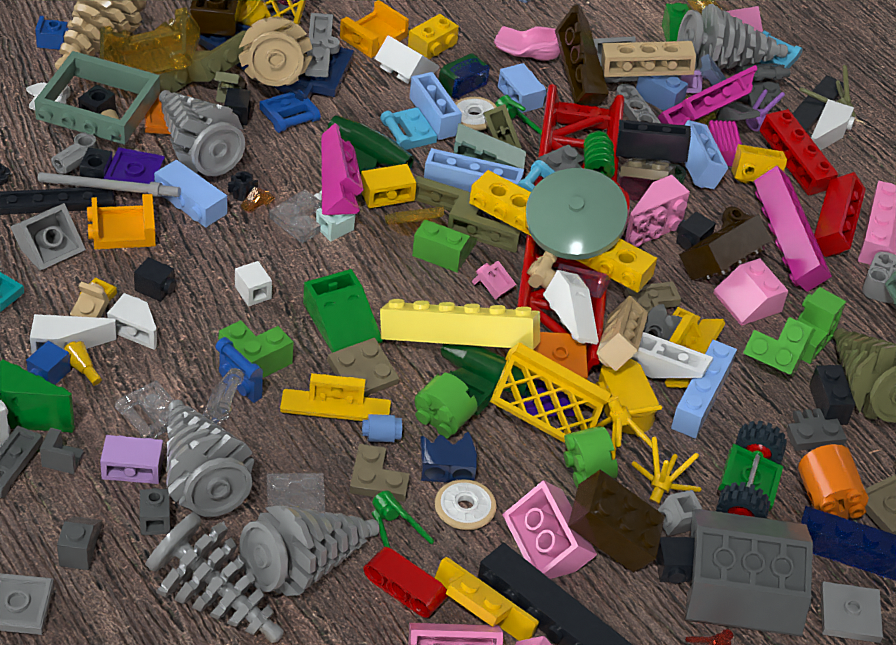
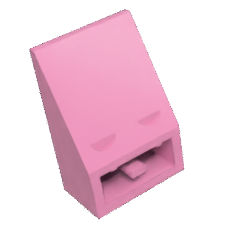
[624,175,690,247]

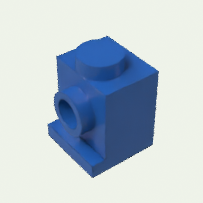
[35,16,69,50]

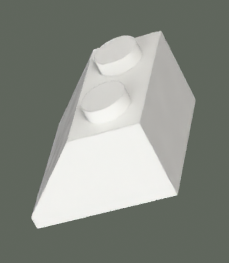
[374,35,440,84]

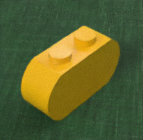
[596,359,659,434]

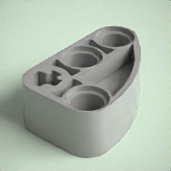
[862,251,896,304]

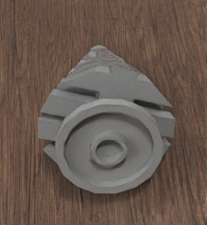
[677,4,788,70]
[159,90,245,176]
[166,400,254,517]
[239,506,380,596]
[145,512,284,643]

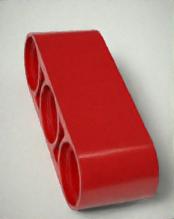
[363,547,448,618]

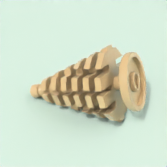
[55,0,147,70]
[238,16,313,86]

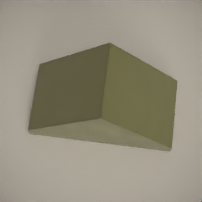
[483,104,522,148]

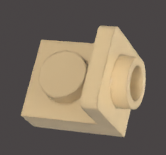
[70,282,110,318]

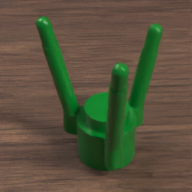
[495,95,542,135]
[372,490,434,548]

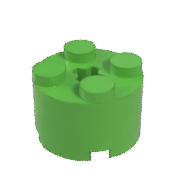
[414,373,477,439]
[563,426,618,488]

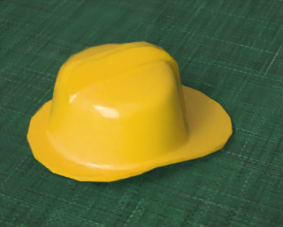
[238,0,271,27]

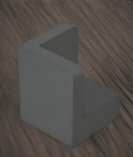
[40,428,84,474]

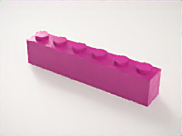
[754,166,832,292]

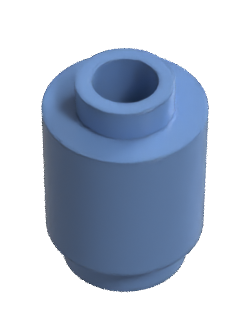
[362,414,402,442]

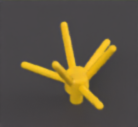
[596,396,663,460]
[631,437,702,504]

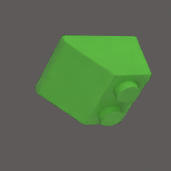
[412,220,477,273]

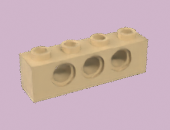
[601,41,696,77]
[596,295,648,371]

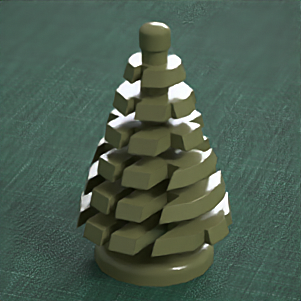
[833,328,896,423]

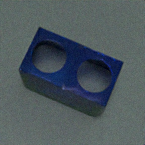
[438,53,490,100]

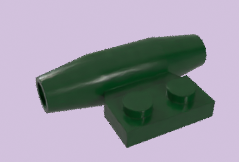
[327,115,414,176]
[441,343,537,416]

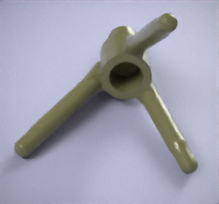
[799,65,856,117]

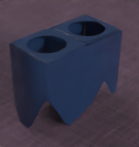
[420,432,478,483]

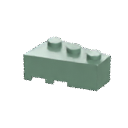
[454,123,526,169]

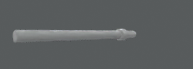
[38,172,181,198]

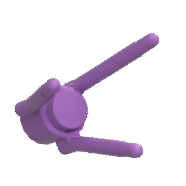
[746,89,785,132]

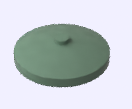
[526,168,628,260]

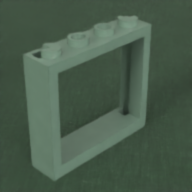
[34,51,160,145]

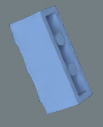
[410,72,462,140]
[684,120,728,189]
[154,159,227,228]

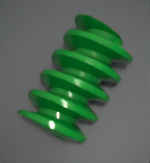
[584,131,615,179]

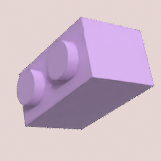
[100,435,164,484]

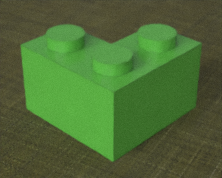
[798,287,846,364]
[743,317,815,377]
[219,320,293,378]

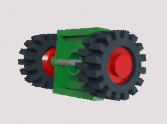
[716,421,787,519]

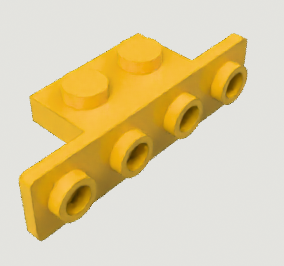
[665,314,725,388]
[280,373,391,421]
[434,557,539,641]

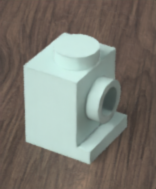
[316,208,356,242]

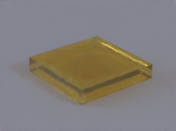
[384,207,444,225]

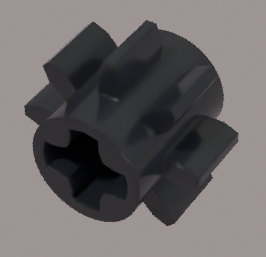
[228,171,258,201]

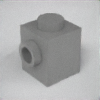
[658,490,703,536]

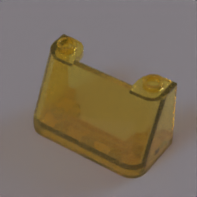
[100,7,200,74]

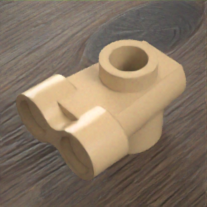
[527,251,558,289]

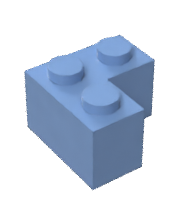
[636,75,688,111]

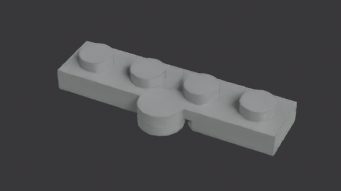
[305,13,340,77]

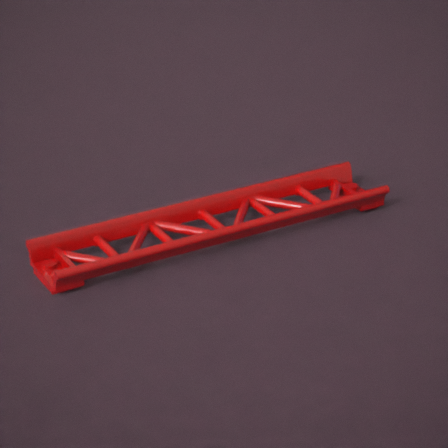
[517,84,625,373]

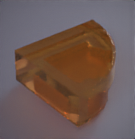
[240,187,275,211]

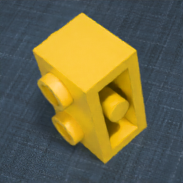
[408,14,459,59]
[731,144,787,183]
[361,164,416,208]

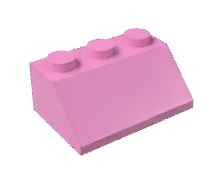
[502,480,597,579]
[408,623,503,645]

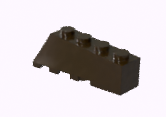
[555,4,609,106]

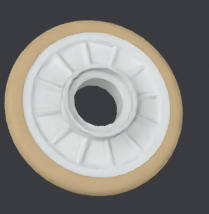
[455,97,497,131]
[435,479,496,530]

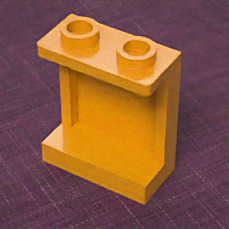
[340,0,409,58]
[87,194,156,249]

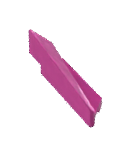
[657,65,757,125]
[321,123,364,215]

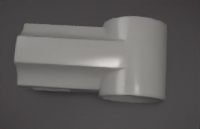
[51,132,97,175]

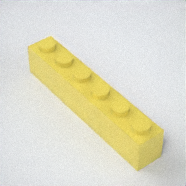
[380,299,540,349]

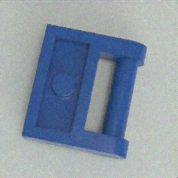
[259,89,321,133]
[215,337,263,403]

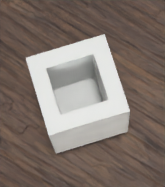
[235,261,272,307]

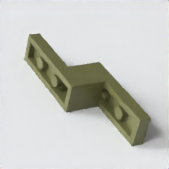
[157,31,248,93]
[415,176,522,253]

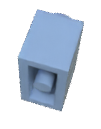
[498,63,546,113]

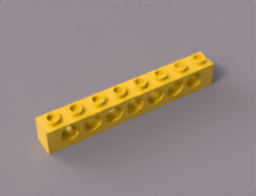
[469,170,657,293]

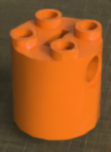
[798,444,869,526]

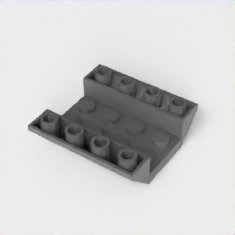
[685,508,813,637]

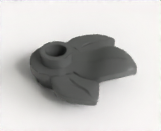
[643,304,682,341]

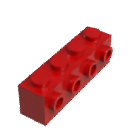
[759,109,838,196]
[814,172,866,257]

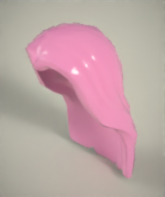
[494,26,561,61]

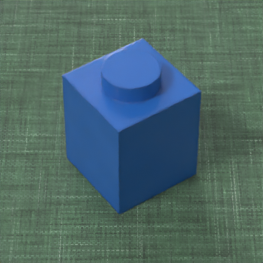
[26,341,71,385]

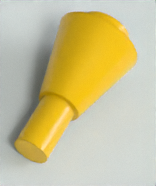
[64,341,102,386]

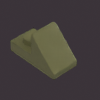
[215,71,246,103]

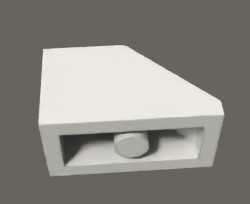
[107,293,157,350]

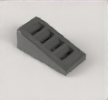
[718,102,760,122]

